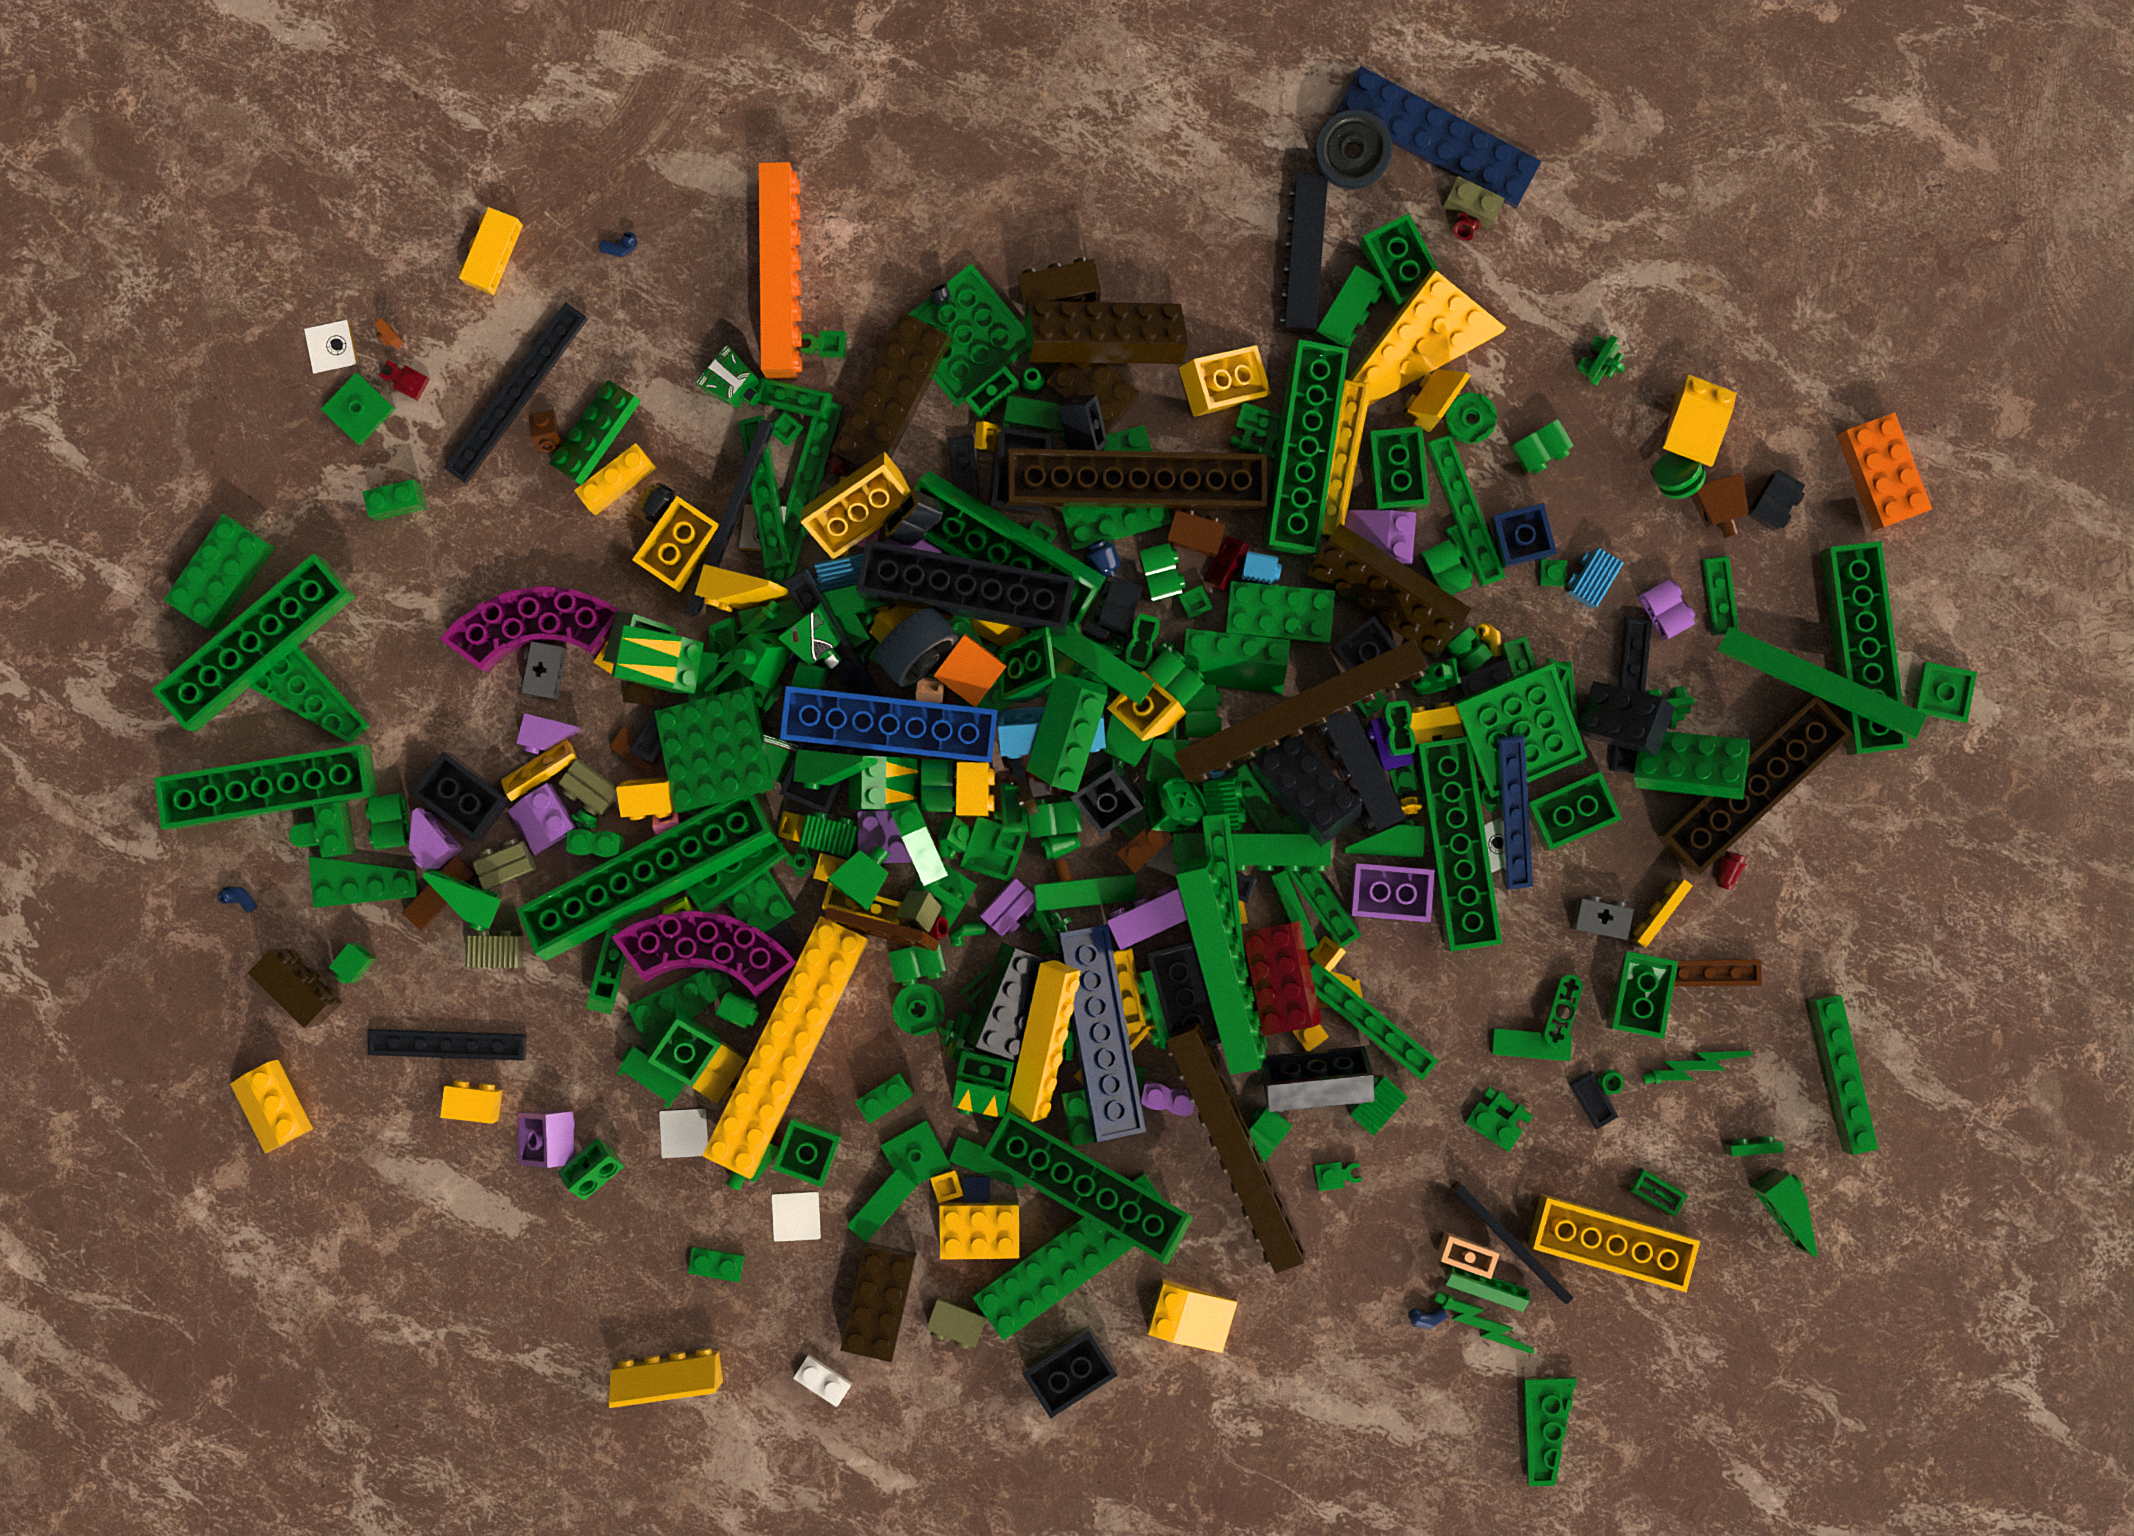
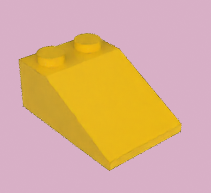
[1179,345,1272,417]
[1404,369,1471,433]
[1663,374,1737,467]
[695,564,792,613]
[1147,1279,1237,1353]

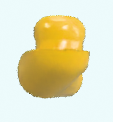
[1475,622,1502,657]

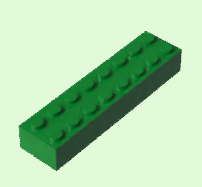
[1261,339,1349,557]
[914,470,1106,625]
[1820,541,1909,755]
[152,553,356,732]
[1415,737,1503,952]
[154,744,378,830]
[1176,855,1268,1075]
[981,1111,1193,1265]
[972,1171,1164,1341]

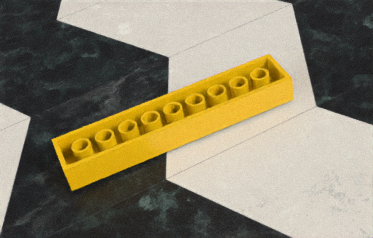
[702,916,868,1179]

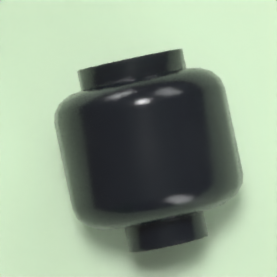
[639,483,676,524]

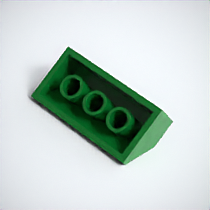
[1182,629,1290,694]
[1026,672,1108,793]

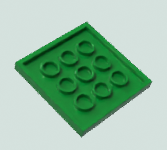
[891,263,1028,408]
[1055,425,1172,552]
[1454,661,1587,798]
[654,686,774,813]

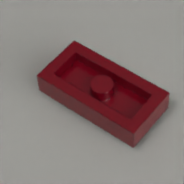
[1203,536,1250,591]

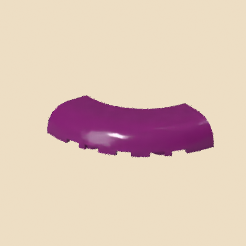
[440,586,620,673]
[612,911,797,998]

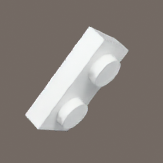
[793,1354,852,1407]

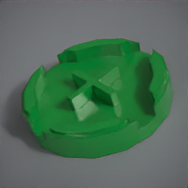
[1159,776,1206,826]

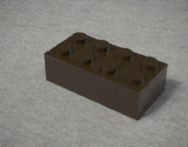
[840,1242,917,1362]

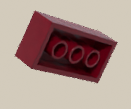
[1242,920,1322,1036]

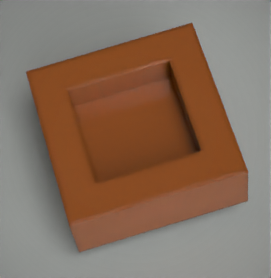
[374,318,404,349]

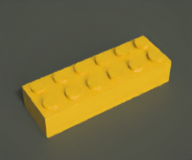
[1527,1194,1700,1293]

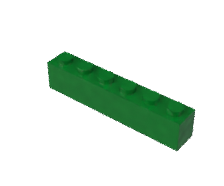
[1173,833,1331,871]
[1806,993,1879,1155]

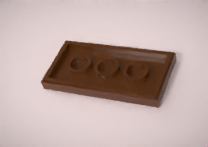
[825,908,939,951]

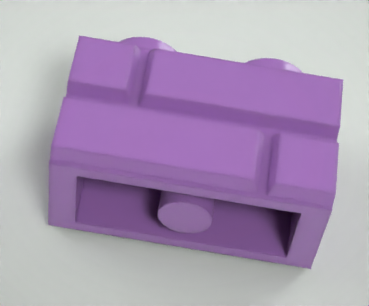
[979,877,1035,936]

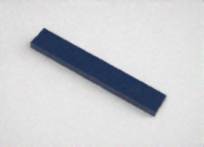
[1496,734,1533,890]

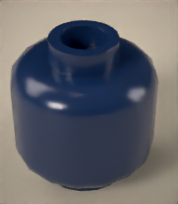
[1084,539,1121,579]

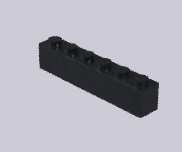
[1279,174,1328,335]

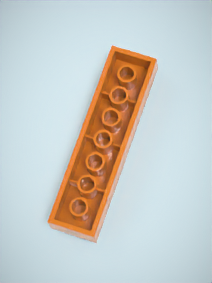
[759,162,803,380]

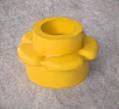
[1398,797,1422,817]

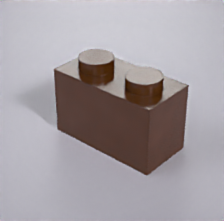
[1166,509,1226,558]
[1117,824,1173,873]

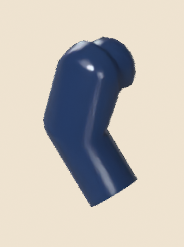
[599,232,637,257]
[217,886,258,914]
[1408,1306,1448,1329]

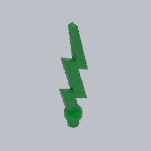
[705,600,780,694]
[1642,1051,1753,1085]
[1433,1291,1535,1354]

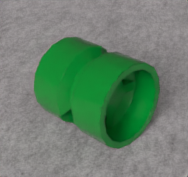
[1445,626,1493,675]

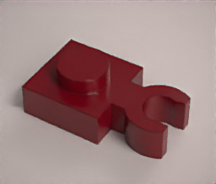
[379,361,430,401]

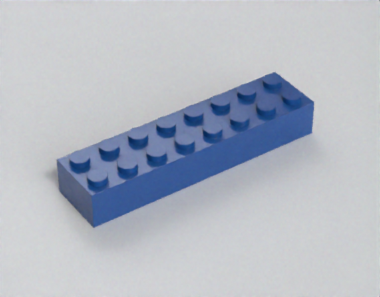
[780,686,998,763]

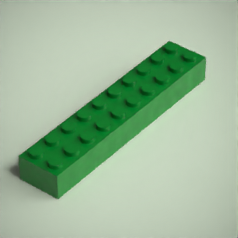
[516,794,778,961]

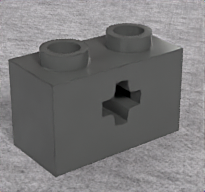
[519,642,567,700]
[1571,894,1634,940]

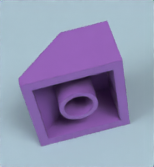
[508,783,580,855]
[409,808,463,869]
[517,1110,576,1168]

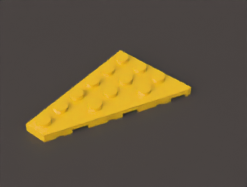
[1343,268,1506,406]

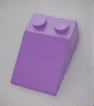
[1344,510,1416,567]

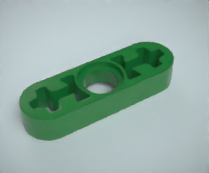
[1542,974,1583,1048]

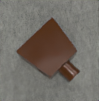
[1690,473,1748,538]

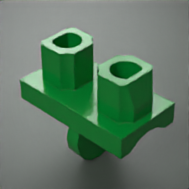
[1578,335,1625,387]
[1412,658,1461,696]
[1647,686,1695,730]
[1026,910,1072,955]
[936,1010,975,1061]

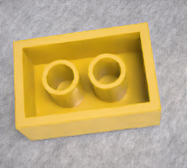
[632,496,719,593]
[940,1201,1020,1259]

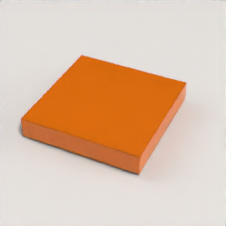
[934,634,1007,707]

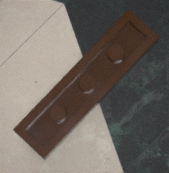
[1674,959,1762,987]

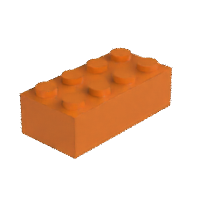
[1837,412,1932,531]

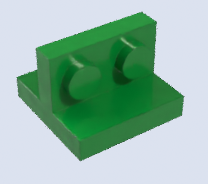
[912,863,977,929]

